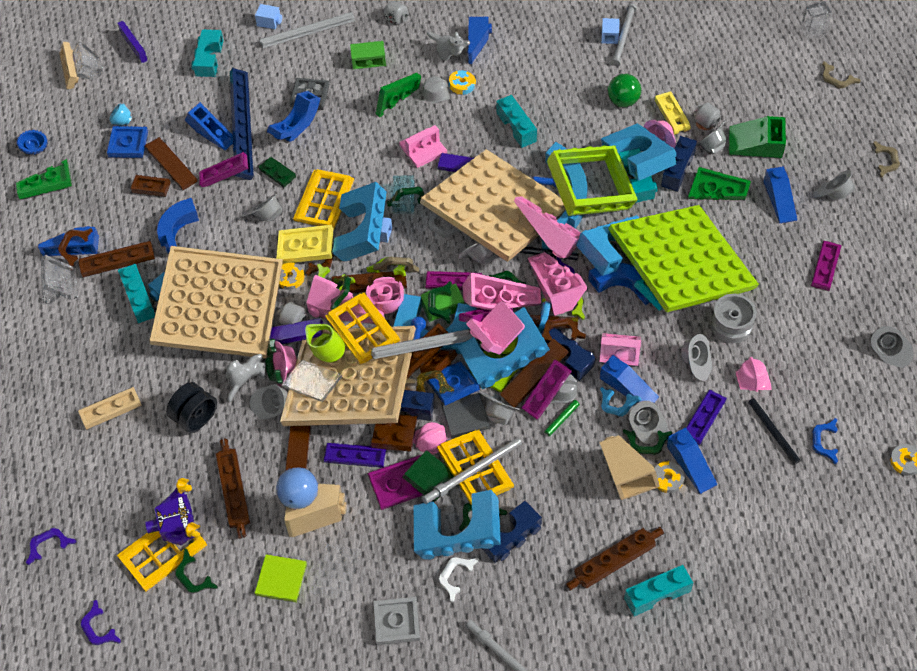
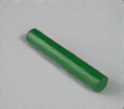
[544,400,580,436]

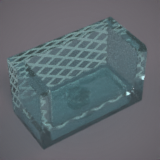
[392,175,415,214]

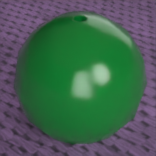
[607,74,642,108]

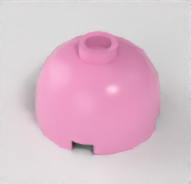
[366,277,404,314]

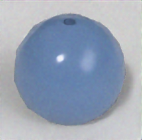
[276,467,318,510]

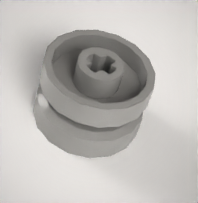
[710,294,757,344]

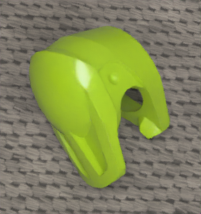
[305,324,345,363]

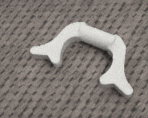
[439,557,479,602]

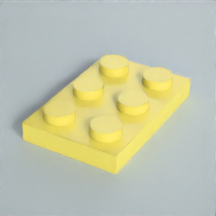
[276,225,334,264]

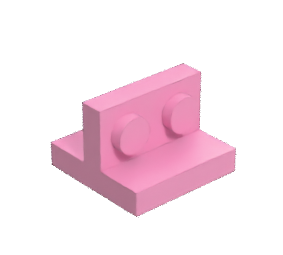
[399,125,447,168]
[599,333,641,366]

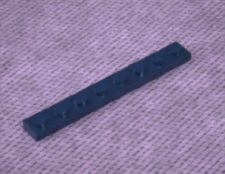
[230,68,254,180]

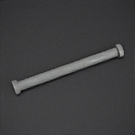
[610,3,637,66]

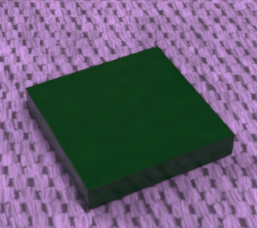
[402,450,454,503]

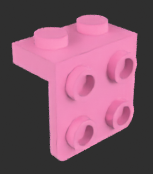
[466,301,525,355]

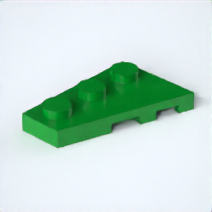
[375,73,422,117]
[16,159,72,199]
[688,167,751,200]

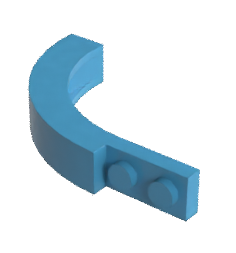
[542,142,587,249]

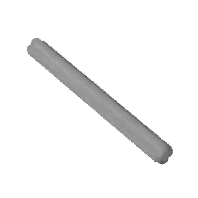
[260,12,355,48]
[371,329,476,359]

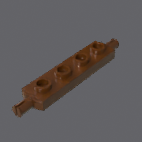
[216,439,250,539]
[566,526,664,591]

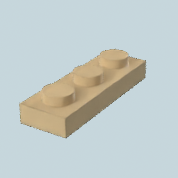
[59,42,79,89]
[78,387,142,430]

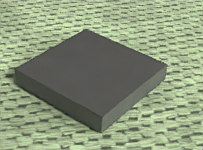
[442,393,490,438]

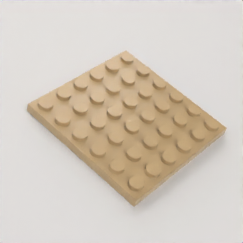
[420,149,566,262]
[150,246,283,358]
[280,326,416,426]

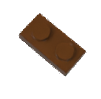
[130,175,171,197]
[420,349,457,376]

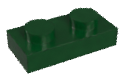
[259,157,296,187]

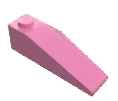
[514,196,581,258]
[528,252,587,316]
[463,273,541,310]
[306,275,385,324]

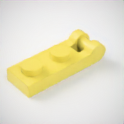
[655,91,691,135]

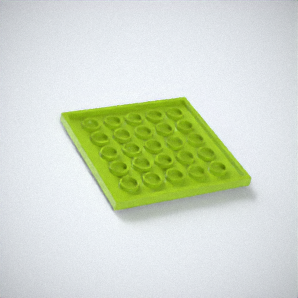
[608,205,759,313]

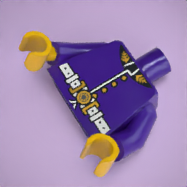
[145,478,200,545]

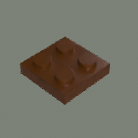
[371,415,417,452]

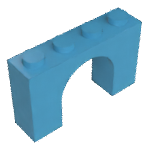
[601,123,677,180]
[332,182,387,261]
[576,215,639,276]
[393,294,477,354]
[457,307,550,390]
[414,490,501,560]

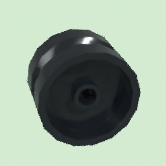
[166,382,218,433]

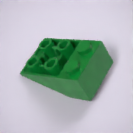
[729,116,786,158]

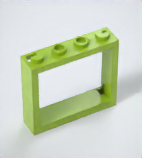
[547,145,638,216]

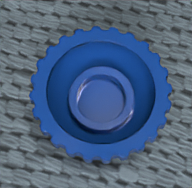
[17,130,48,155]

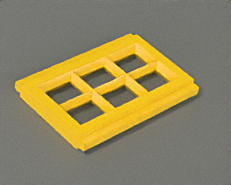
[293,169,354,229]
[325,293,400,364]
[437,430,514,505]
[117,531,207,592]

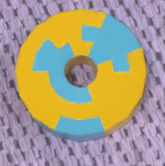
[448,70,476,95]

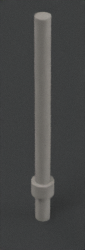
[422,438,522,504]
[466,620,528,671]

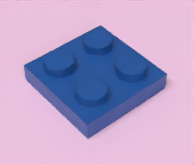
[107,126,148,158]
[426,361,480,406]

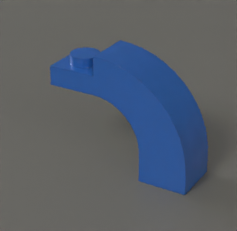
[267,91,321,142]
[157,198,199,254]
[588,263,651,306]

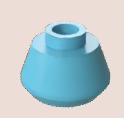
[109,104,132,126]

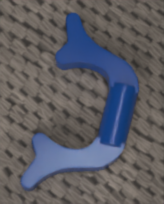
[812,418,838,464]

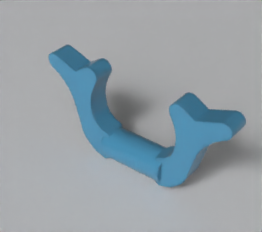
[538,301,551,333]
[600,387,641,417]

